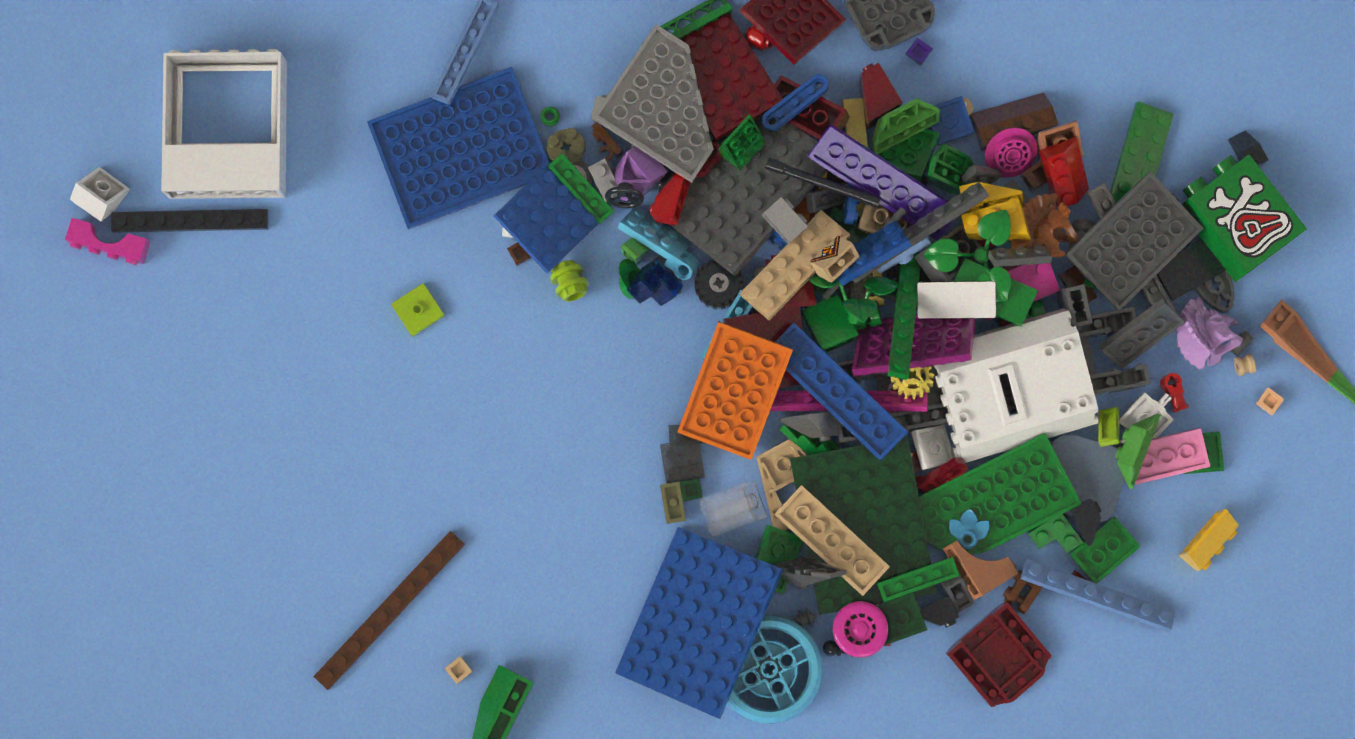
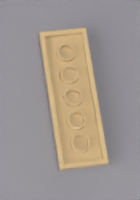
[740,210,850,321]
[774,485,890,596]

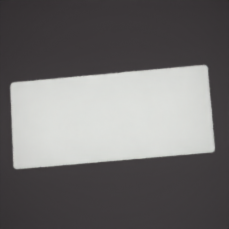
[917,282,996,318]

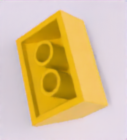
[1179,509,1239,571]

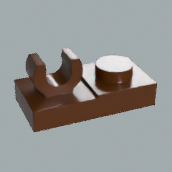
[591,122,623,161]

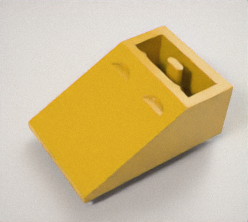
[959,182,1024,214]

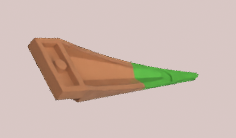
[1260,299,1355,404]

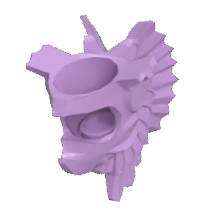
[1176,296,1243,369]

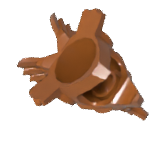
[1010,193,1078,257]

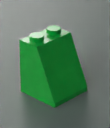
[801,295,858,353]

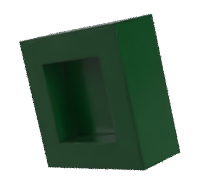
[680,478,703,502]

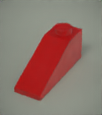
[650,173,690,225]

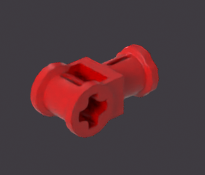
[1160,373,1190,413]

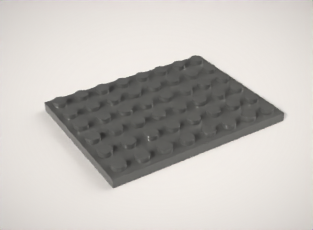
[668,116,828,276]

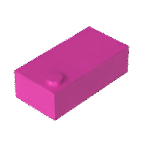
[985,263,1060,321]

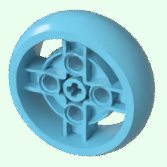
[727,615,823,724]

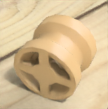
[1234,354,1256,377]

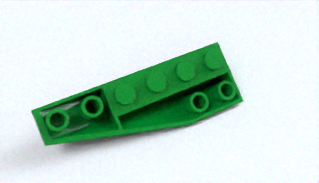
[472,665,535,739]

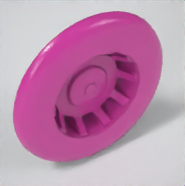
[985,128,1038,178]
[833,601,888,658]

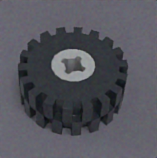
[694,259,743,310]

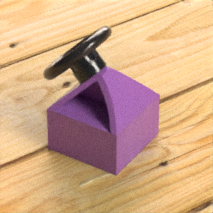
[605,147,667,208]

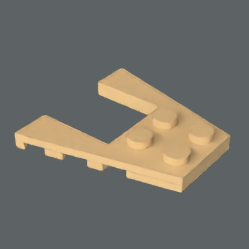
[756,439,806,531]

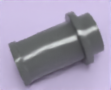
[1230,331,1254,356]

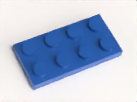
[837,220,912,286]

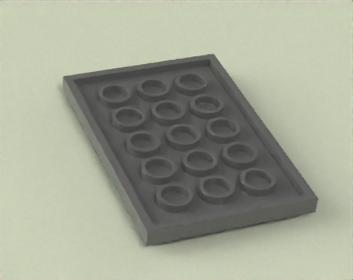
[1065,171,1203,311]

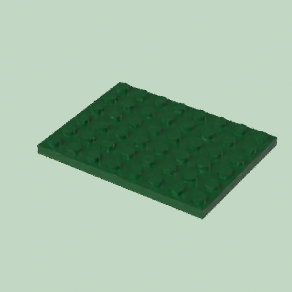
[790,436,937,615]

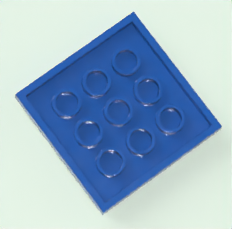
[493,164,599,273]

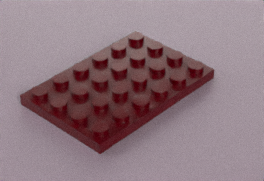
[682,12,783,141]

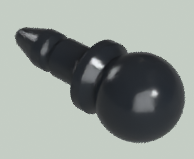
[823,640,846,656]

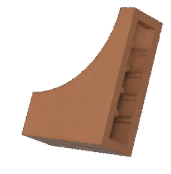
[943,541,1018,600]

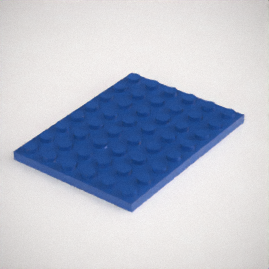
[367,67,549,230]
[615,527,783,719]

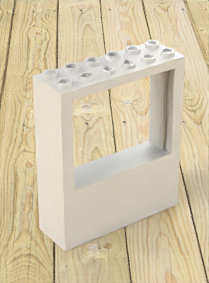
[161,49,287,199]

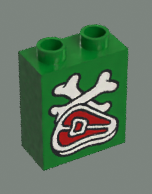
[1182,155,1307,282]

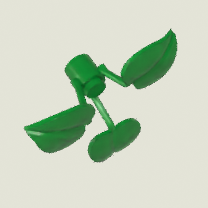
[924,210,1011,302]
[809,273,899,324]

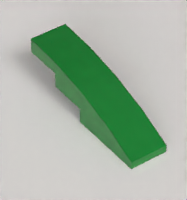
[779,416,840,455]

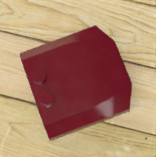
[946,601,1051,707]

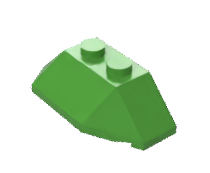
[872,98,940,154]
[1115,413,1161,490]

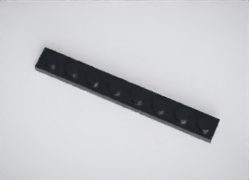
[111,209,268,233]

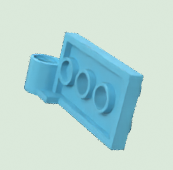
[617,207,699,280]

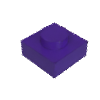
[905,38,933,65]

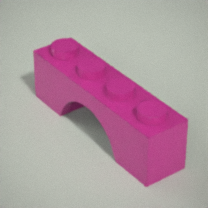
[65,218,150,265]

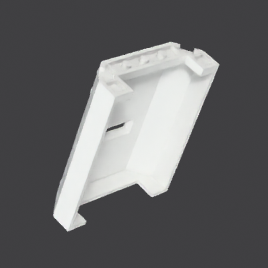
[933,308,1098,463]

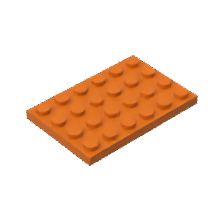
[677,321,793,460]

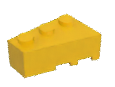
[961,198,1031,241]

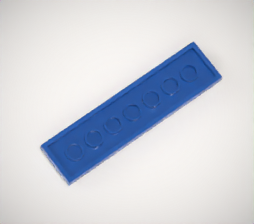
[775,323,908,461]

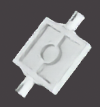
[1120,392,1174,445]

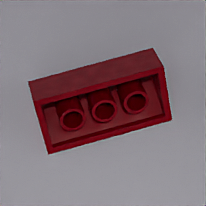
[775,75,850,139]

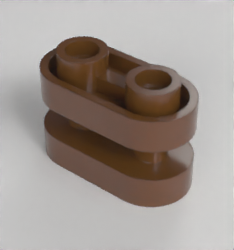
[1002,569,1042,614]

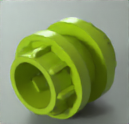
[550,260,589,302]

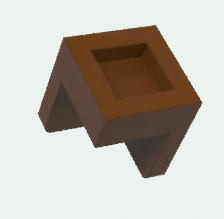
[1021,161,1047,192]

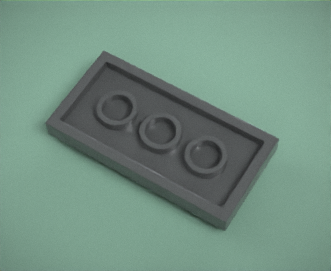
[1099,298,1185,369]

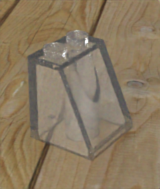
[699,481,768,537]

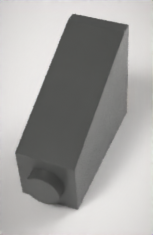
[1056,284,1093,327]

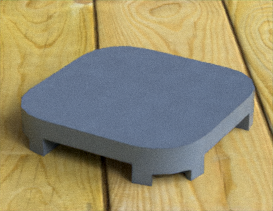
[1051,434,1124,522]

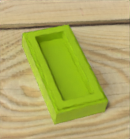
[1098,407,1120,447]

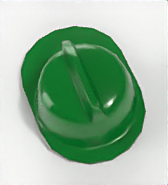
[618,259,652,300]

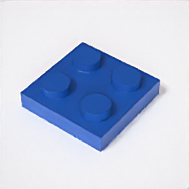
[931,96,974,146]

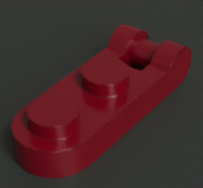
[915,457,967,494]

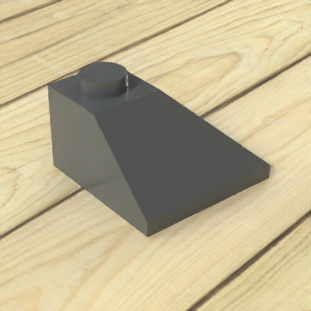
[781,412,839,441]

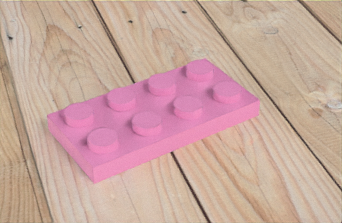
[1122,428,1210,485]

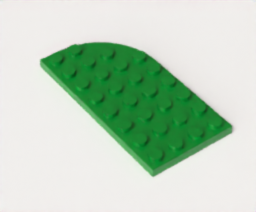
[919,433,1082,555]

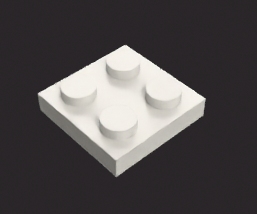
[911,425,954,470]

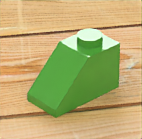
[621,237,651,265]

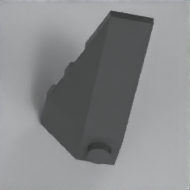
[772,557,847,589]

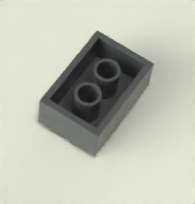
[914,224,982,283]

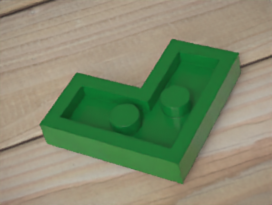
[1028,514,1084,553]

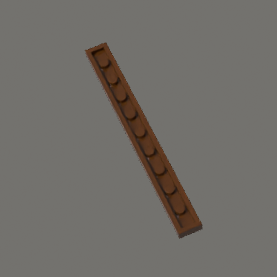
[313,531,465,690]

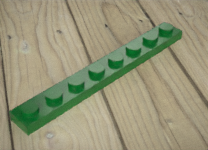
[887,252,921,380]

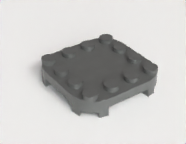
[844,0,935,51]

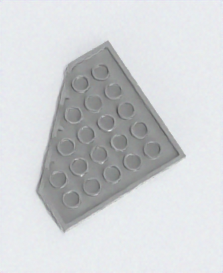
[593,24,713,183]

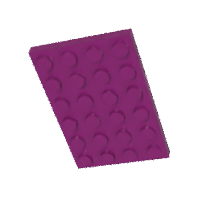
[852,314,976,376]

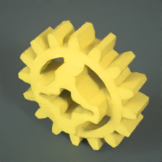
[891,366,934,400]

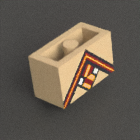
[810,236,860,283]

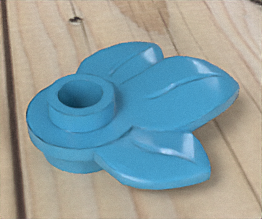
[949,509,989,549]

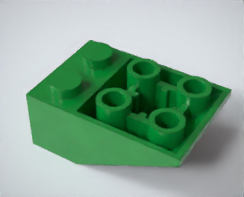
[718,115,765,171]

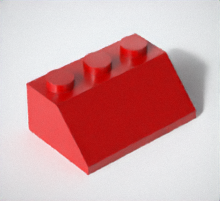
[1039,137,1089,207]

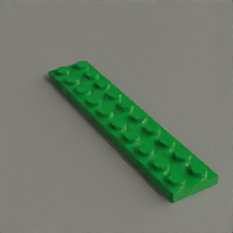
[1083,102,1174,290]

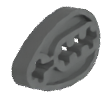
[1194,271,1234,313]

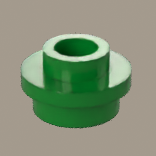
[540,107,560,126]

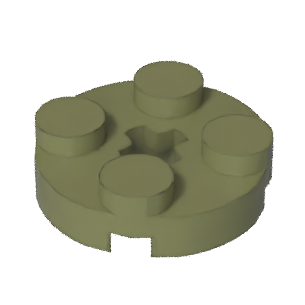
[547,128,586,165]

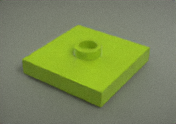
[391,283,445,337]

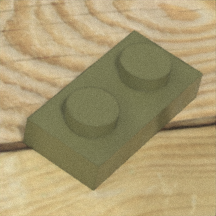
[660,482,686,524]

